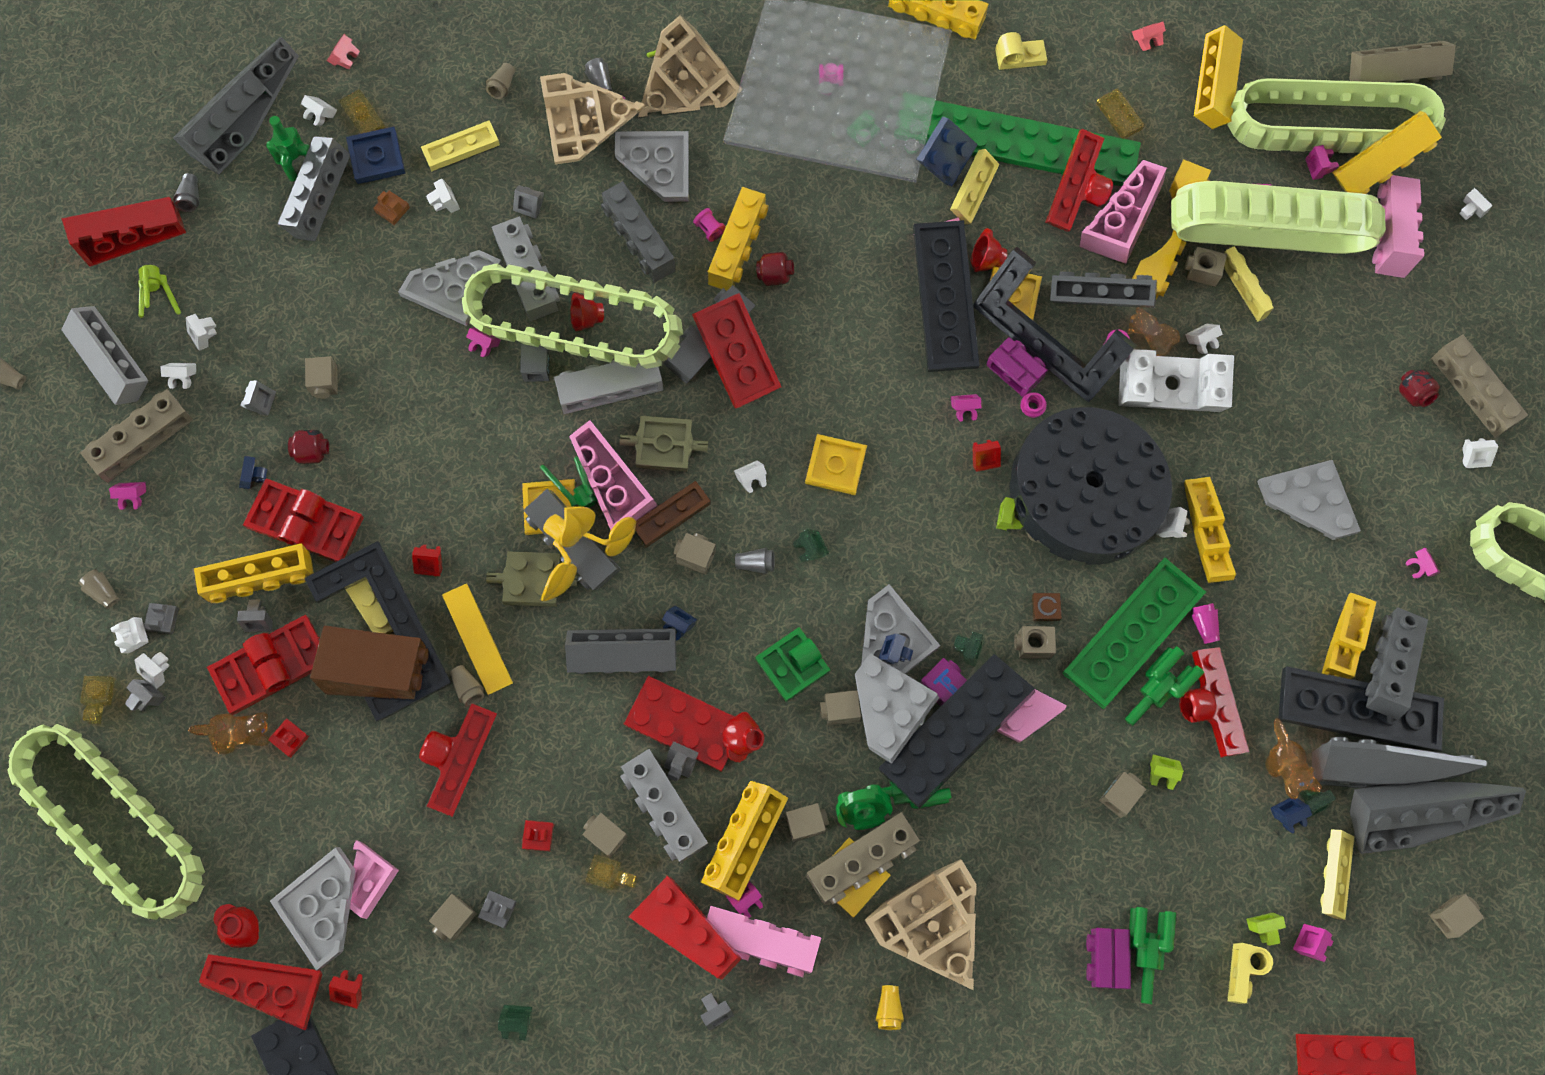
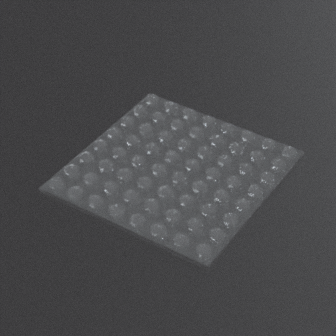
[723,0,952,183]

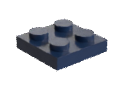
[916,117,978,187]
[346,127,406,184]

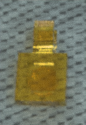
[80,676,115,724]
[585,854,638,890]

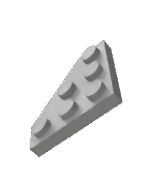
[615,131,689,202]
[398,250,503,326]
[1257,460,1361,540]
[861,584,940,674]
[855,654,939,763]
[270,847,356,970]

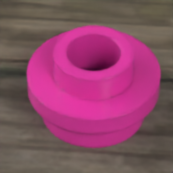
[1020,393,1047,418]

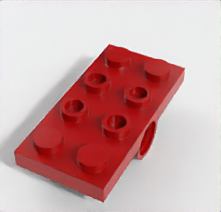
[243,478,364,562]
[207,614,320,715]

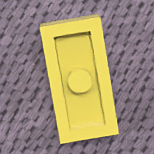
[995,32,1047,70]
[1228,943,1273,1004]

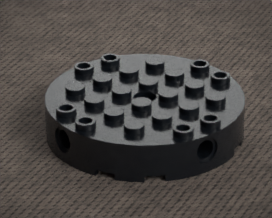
[1009,407,1172,565]

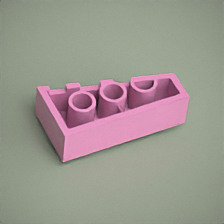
[1080,160,1167,264]
[1372,175,1424,278]
[569,420,658,530]
[707,906,821,977]

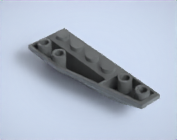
[173,37,299,174]
[1312,737,1487,788]
[1350,782,1526,854]

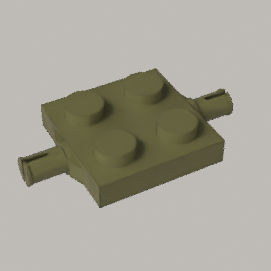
[620,416,708,472]
[486,551,578,607]

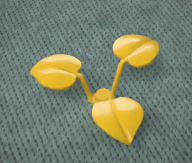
[540,506,636,601]

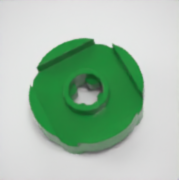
[836,784,893,830]

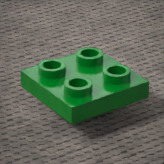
[755,627,830,702]

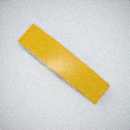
[1184,477,1236,583]
[442,583,513,695]
[1322,593,1376,679]

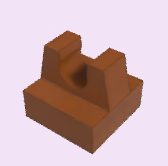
[373,190,410,225]

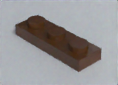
[635,481,711,548]

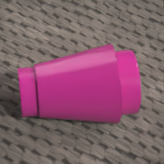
[1191,603,1220,644]

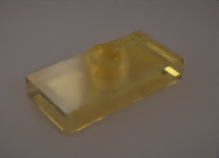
[1096,88,1144,139]
[339,89,386,134]

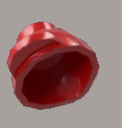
[971,228,1008,272]
[570,293,604,331]
[723,712,764,762]
[214,904,259,948]

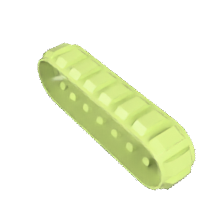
[1227,78,1446,153]
[1171,181,1386,254]
[462,263,683,369]
[1470,502,1545,602]
[7,724,205,920]

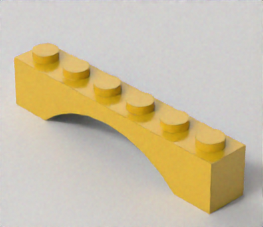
[1132,159,1211,300]

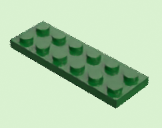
[1062,558,1206,709]

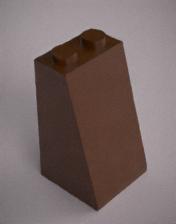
[310,626,428,699]

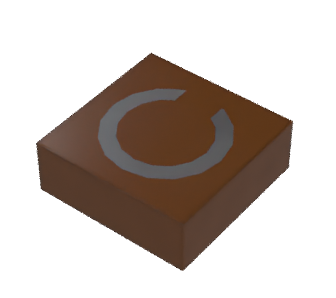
[1032,593,1062,621]

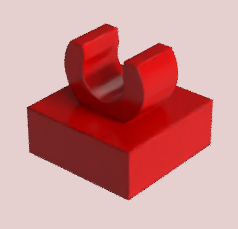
[973,440,1001,472]
[412,545,443,577]
[268,718,309,758]
[522,820,554,852]
[329,970,363,1009]

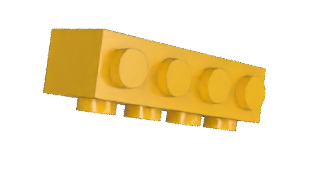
[888,0,989,40]
[1194,25,1243,129]
[1332,111,1442,194]
[708,187,769,291]
[194,543,314,603]
[701,781,788,901]

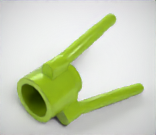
[138,265,181,318]

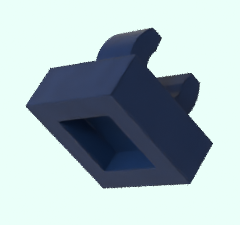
[239,456,267,489]
[662,606,697,641]
[879,633,913,664]
[1271,796,1312,833]

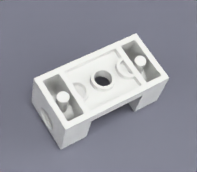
[1119,349,1234,412]

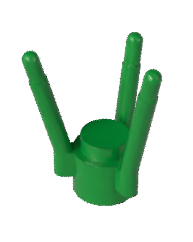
[540,457,598,508]

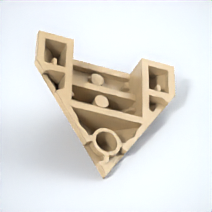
[638,15,743,117]
[540,73,645,165]
[865,859,976,990]

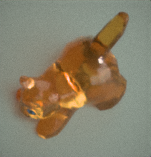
[1127,307,1180,357]
[188,712,270,754]
[1265,718,1322,799]

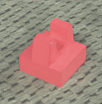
[1132,22,1166,51]
[327,34,360,69]

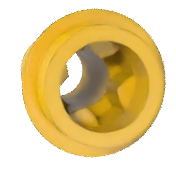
[875,985,904,1030]

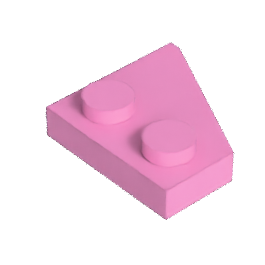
[997,689,1067,743]
[350,841,399,919]

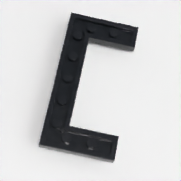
[973,247,1137,403]
[304,541,452,722]

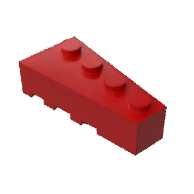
[61,197,186,267]

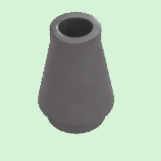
[585,58,613,92]
[173,173,199,212]
[735,548,775,574]

